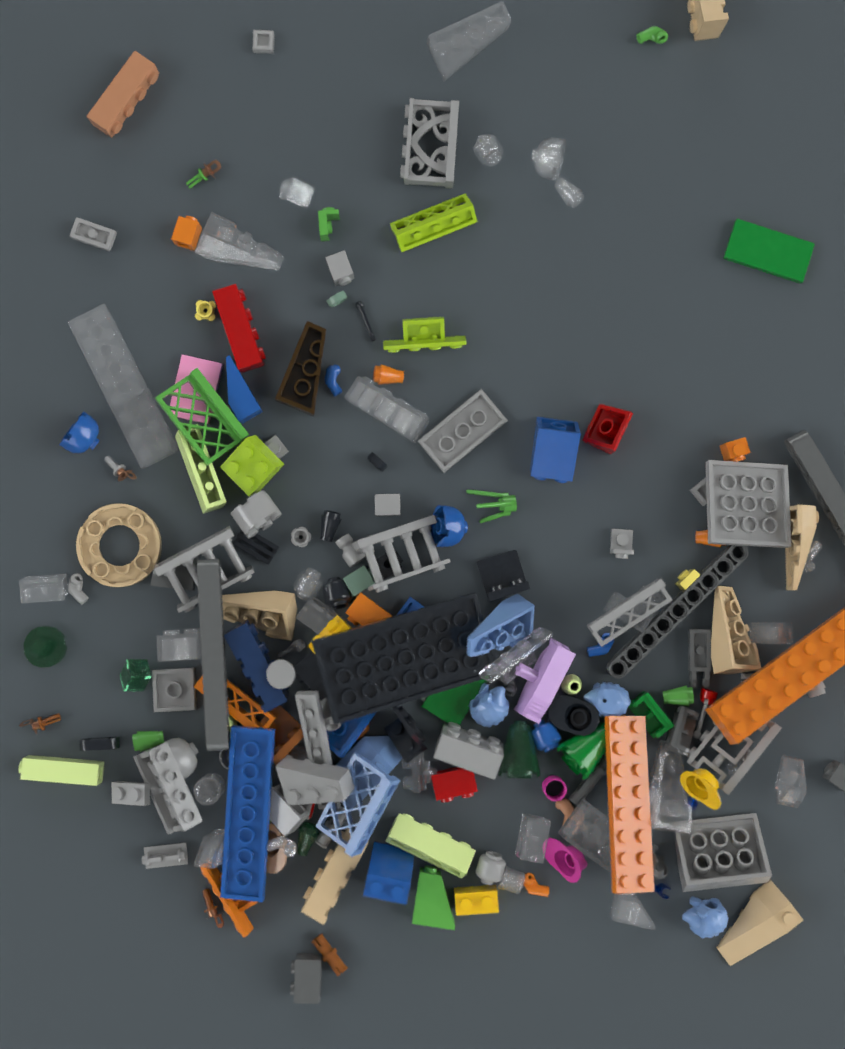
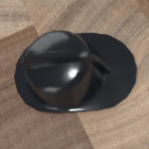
[548,696,599,736]

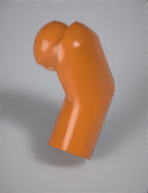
[522,873,549,897]

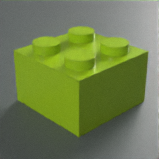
[220,435,284,497]

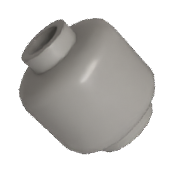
[476,851,506,885]

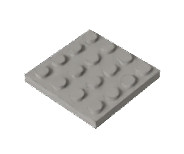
[706,460,792,548]

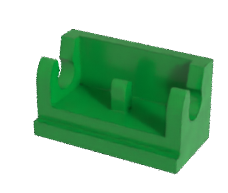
[628,691,674,738]

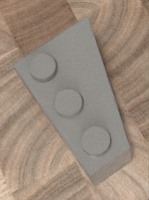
[276,755,355,805]

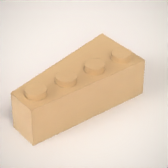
[687,0,729,41]
[301,828,369,925]

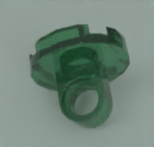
[23,626,67,668]

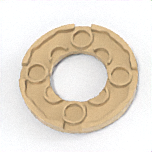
[76,504,162,587]

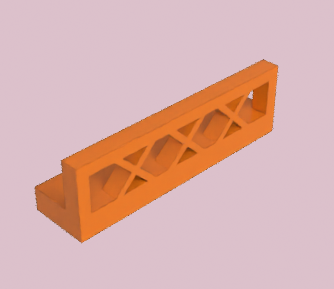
[194,675,277,728]

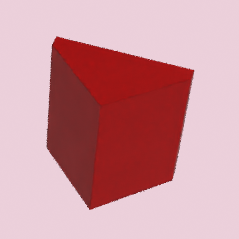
[582,404,633,455]

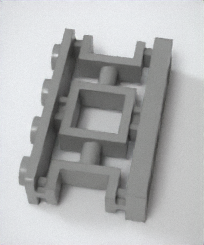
[687,720,782,795]

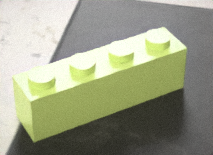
[175,424,227,514]
[386,813,476,879]

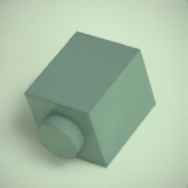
[343,565,375,596]

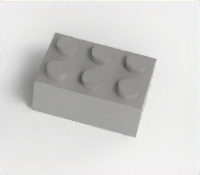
[434,722,504,780]

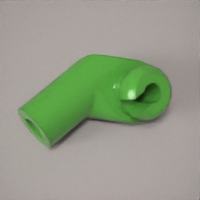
[636,26,668,44]

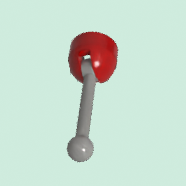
[693,688,718,739]

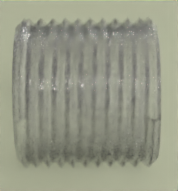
[498,866,525,895]

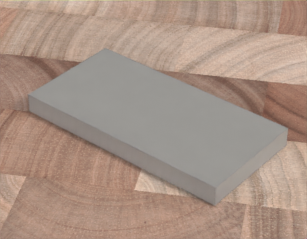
[418,389,508,473]

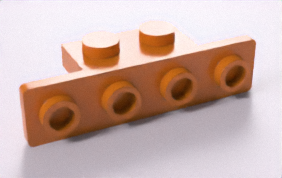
[199,856,258,938]

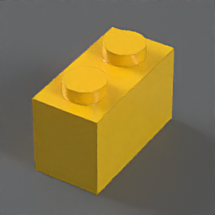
[454,885,499,916]

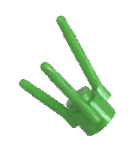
[466,489,517,523]

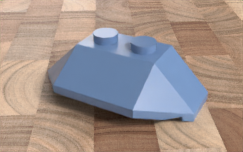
[335,736,402,809]

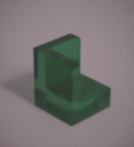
[120,659,152,692]

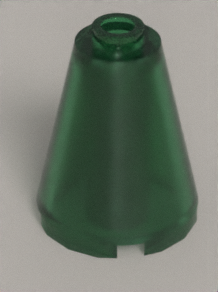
[498,721,541,779]

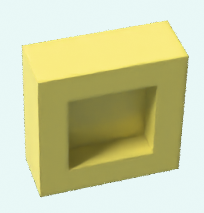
[675,569,700,590]

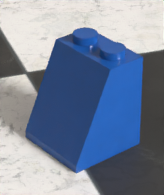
[530,417,581,483]
[363,841,414,905]

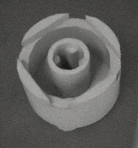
[231,490,282,539]

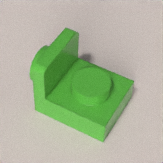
[318,207,340,241]

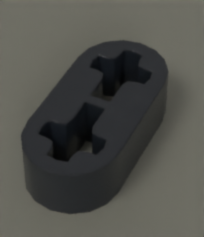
[79,736,120,751]

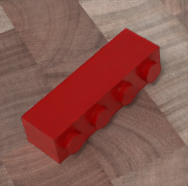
[212,284,266,373]

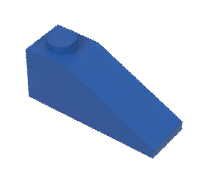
[226,355,263,424]

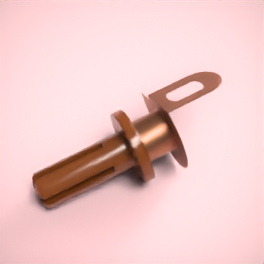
[19,713,61,734]
[202,889,224,928]

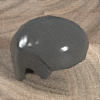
[652,844,668,880]

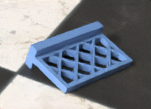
[315,753,400,857]

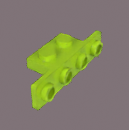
[383,317,467,353]

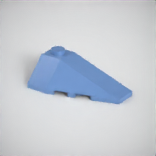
[467,593,535,657]

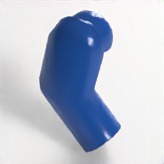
[324,364,343,397]
[587,633,614,657]

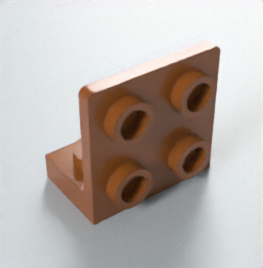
[260,705,304,765]

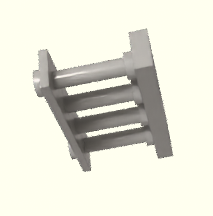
[352,515,451,593]
[154,526,254,613]

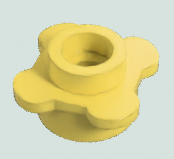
[195,300,216,321]

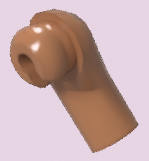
[555,798,576,829]

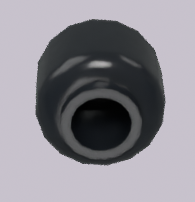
[323,577,352,609]

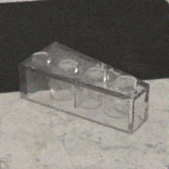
[427,1,512,81]
[345,376,429,444]

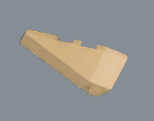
[785,505,819,590]
[222,591,297,641]
[717,880,803,966]

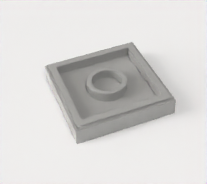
[152,668,197,712]

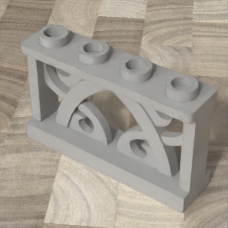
[400,98,459,189]
[133,743,202,834]

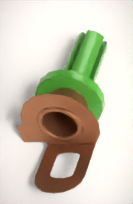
[186,160,221,188]

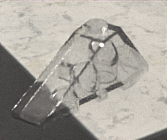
[649,740,692,834]

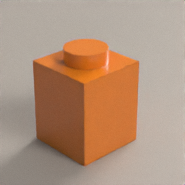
[171,215,202,251]

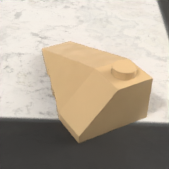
[711,586,761,674]

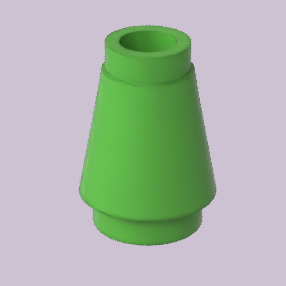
[663,685,694,706]
[132,731,165,752]

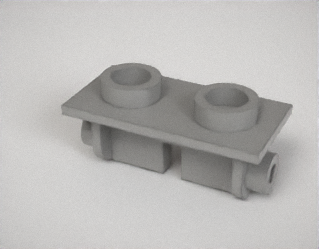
[142,842,188,869]

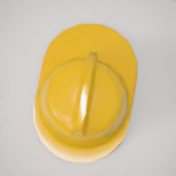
[680,768,721,810]

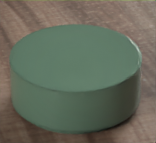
[326,290,347,308]

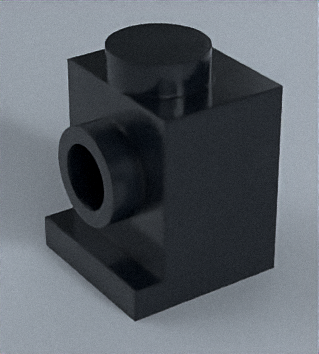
[376,551,403,581]

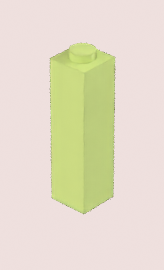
[18,755,104,786]

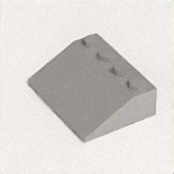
[673,813,772,892]

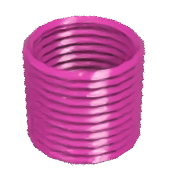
[542,775,567,802]

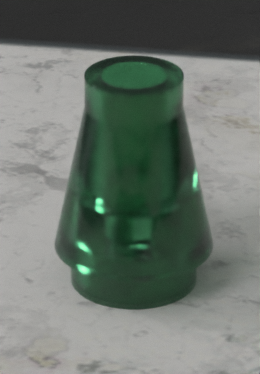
[296,822,319,856]

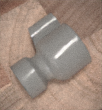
[335,533,375,568]

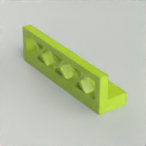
[390,193,477,252]

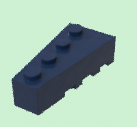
[224,620,290,713]

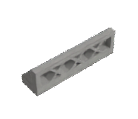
[587,579,672,647]

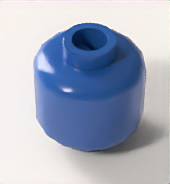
[530,720,561,753]

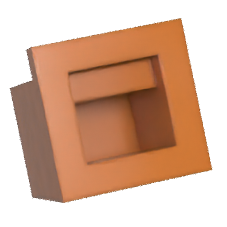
[719,437,751,462]

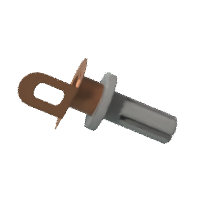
[104,456,137,481]

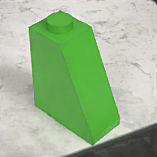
[412,865,455,930]

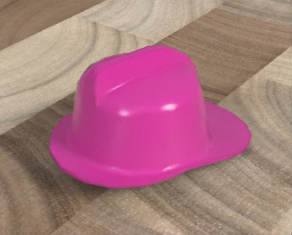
[542,838,588,883]

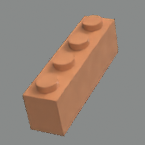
[86,51,159,138]

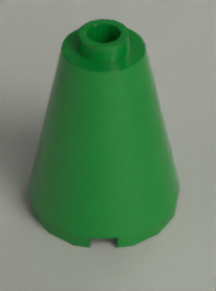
[557,722,606,780]

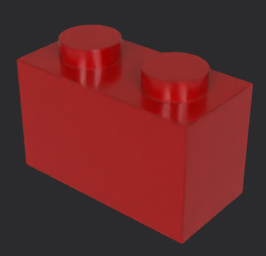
[431,766,478,803]

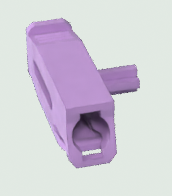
[514,638,576,724]

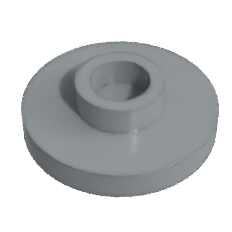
[267,660,296,689]

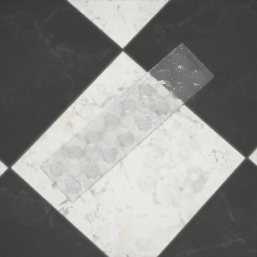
[68,303,180,469]

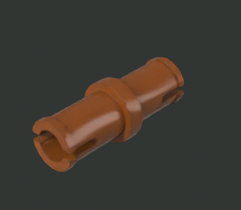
[311,933,348,977]

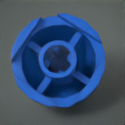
[59,411,100,454]
[431,505,468,547]

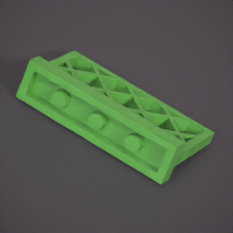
[155,368,249,466]

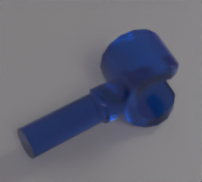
[654,883,671,899]

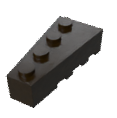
[275,321,326,417]

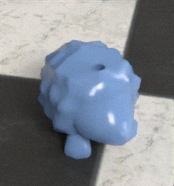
[584,682,631,717]
[468,683,509,728]
[682,896,728,938]

